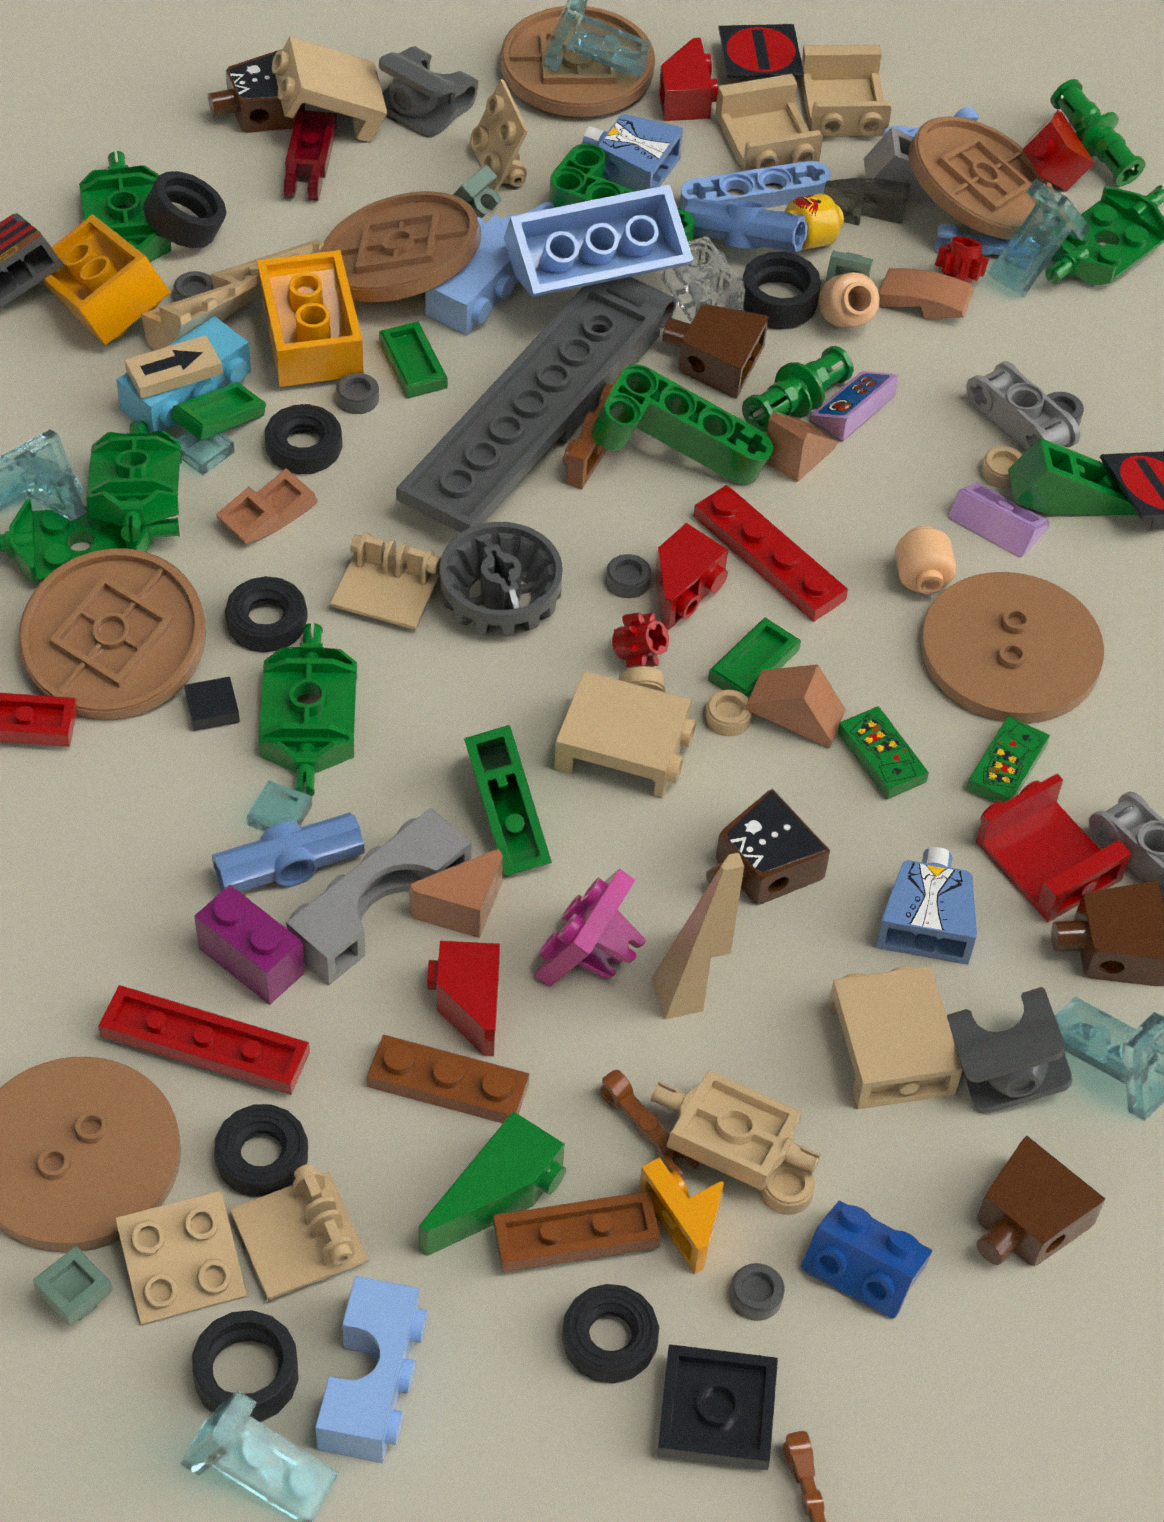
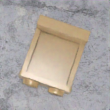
[272,36,387,142]
[800,44,892,137]
[715,74,823,171]
[554,671,697,797]
[828,966,963,1109]

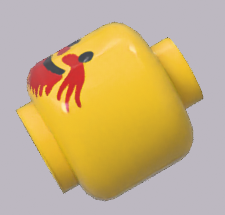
[783,193,844,250]

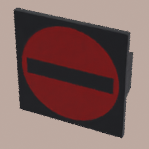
[718,24,804,81]
[1099,451,1164,530]

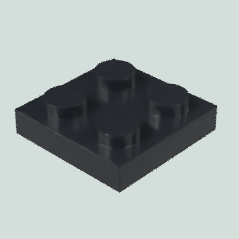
[657,1344,778,1470]

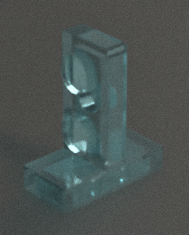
[543,0,651,78]
[988,179,1091,297]
[0,429,86,521]
[1055,997,1164,1121]
[180,1391,339,1522]

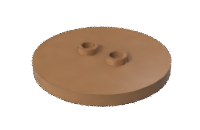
[501,6,655,117]
[908,116,1056,240]
[319,191,481,303]
[19,548,206,720]
[921,572,1104,723]
[0,1057,181,1252]

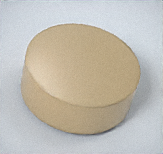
[981,446,1023,488]
[618,666,666,692]
[705,690,752,736]
[761,1161,815,1215]

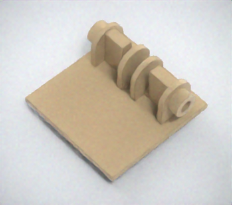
[470,79,528,192]
[330,532,441,630]
[230,1164,369,1301]
[115,1190,247,1324]

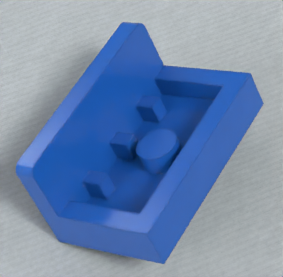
[801,1200,933,1318]

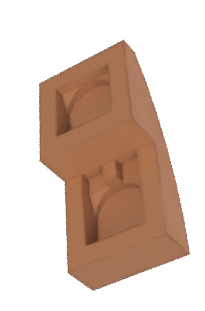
[879,268,974,319]
[216,468,318,544]

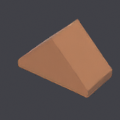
[767,411,838,482]
[745,664,846,748]
[409,849,503,938]

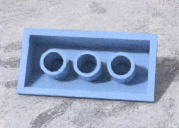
[504,185,694,297]

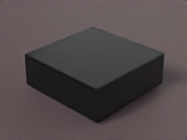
[184,676,240,731]

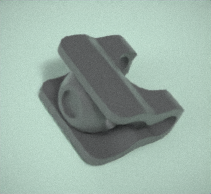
[378,46,478,136]
[947,987,1072,1113]

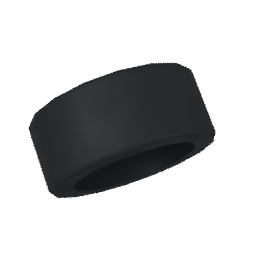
[143,171,227,248]
[740,252,821,328]
[192,1310,299,1425]

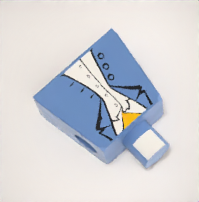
[582,114,683,191]
[876,847,977,965]

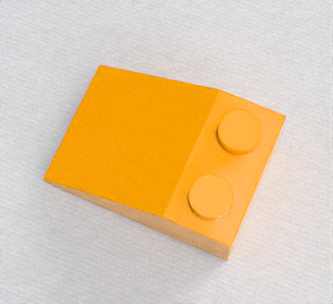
[42,214,171,346]
[257,250,364,387]

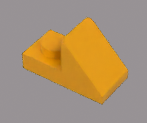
[639,1157,724,1274]

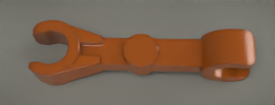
[600,1070,699,1179]
[783,1431,826,1522]

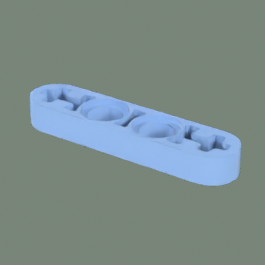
[680,161,831,210]

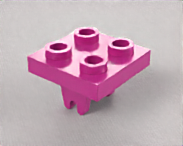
[534,868,646,987]

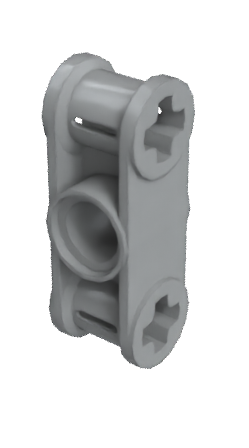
[966,361,1080,451]
[1089,791,1164,903]

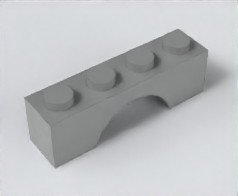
[286,808,472,985]

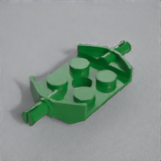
[79,151,172,262]
[1045,185,1164,286]
[86,420,182,542]
[0,499,180,582]
[258,623,357,798]

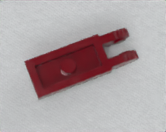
[284,110,337,201]

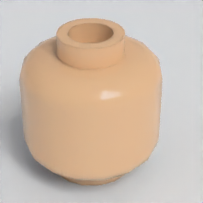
[819,272,880,328]
[895,526,957,594]

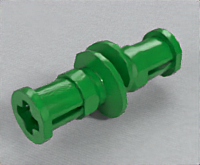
[1050,79,1146,186]
[742,346,854,432]

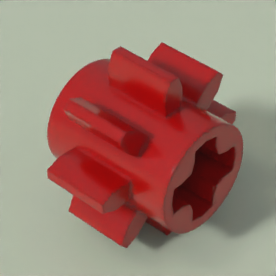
[935,236,989,284]
[612,612,669,668]

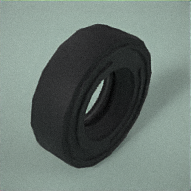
[265,404,343,474]
[225,576,308,652]
[214,1104,308,1197]
[562,1284,660,1383]

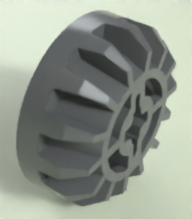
[440,522,563,636]

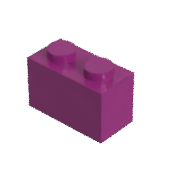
[194,885,305,1005]

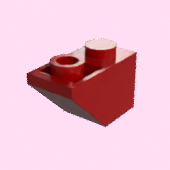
[658,37,718,121]
[655,523,728,630]

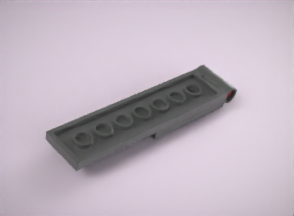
[396,277,677,533]

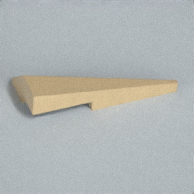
[141,240,324,350]
[651,853,744,1019]

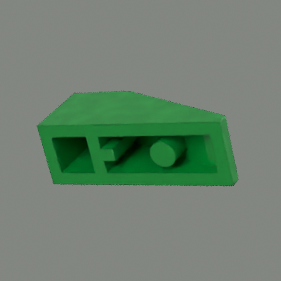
[1008,438,1138,515]
[464,725,552,877]
[418,1111,566,1256]

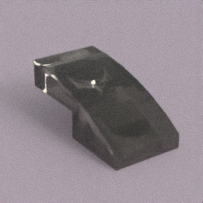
[824,178,910,226]

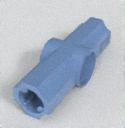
[684,198,808,252]
[211,812,365,892]

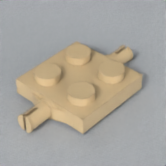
[651,1070,821,1191]

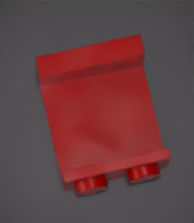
[976,773,1131,923]

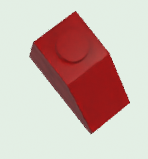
[1022,110,1095,191]
[427,941,500,1056]

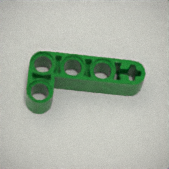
[549,143,695,254]
[591,364,773,485]

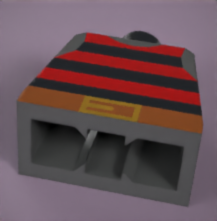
[0,213,64,308]

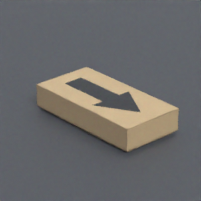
[124,335,223,399]

